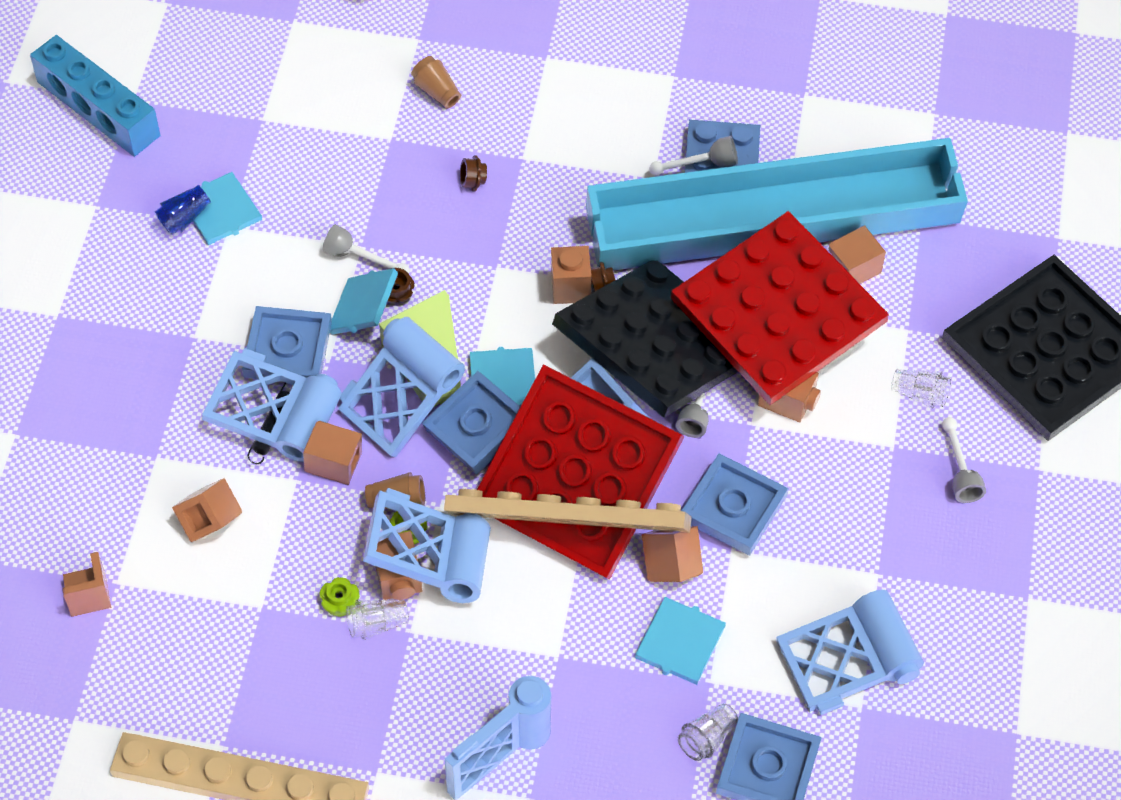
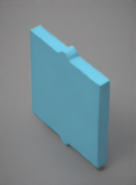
[178,172,263,246]
[330,268,398,335]
[470,347,535,407]
[635,597,726,685]

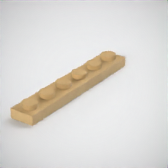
[444,489,691,533]
[110,732,369,800]

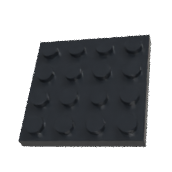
[942,254,1121,441]
[552,261,738,418]

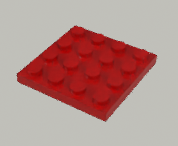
[671,211,889,405]
[477,364,684,580]

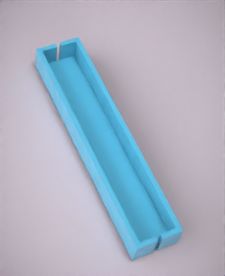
[586,138,968,270]

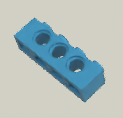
[30,34,161,157]

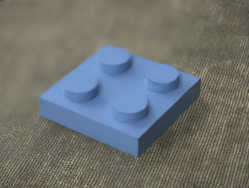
[685,119,761,173]
[242,306,332,382]
[422,371,520,475]
[682,453,789,556]
[716,712,822,800]

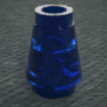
[154,185,211,236]

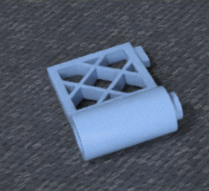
[338,317,465,457]
[202,348,342,462]
[363,488,491,603]
[776,589,924,715]
[444,676,551,800]

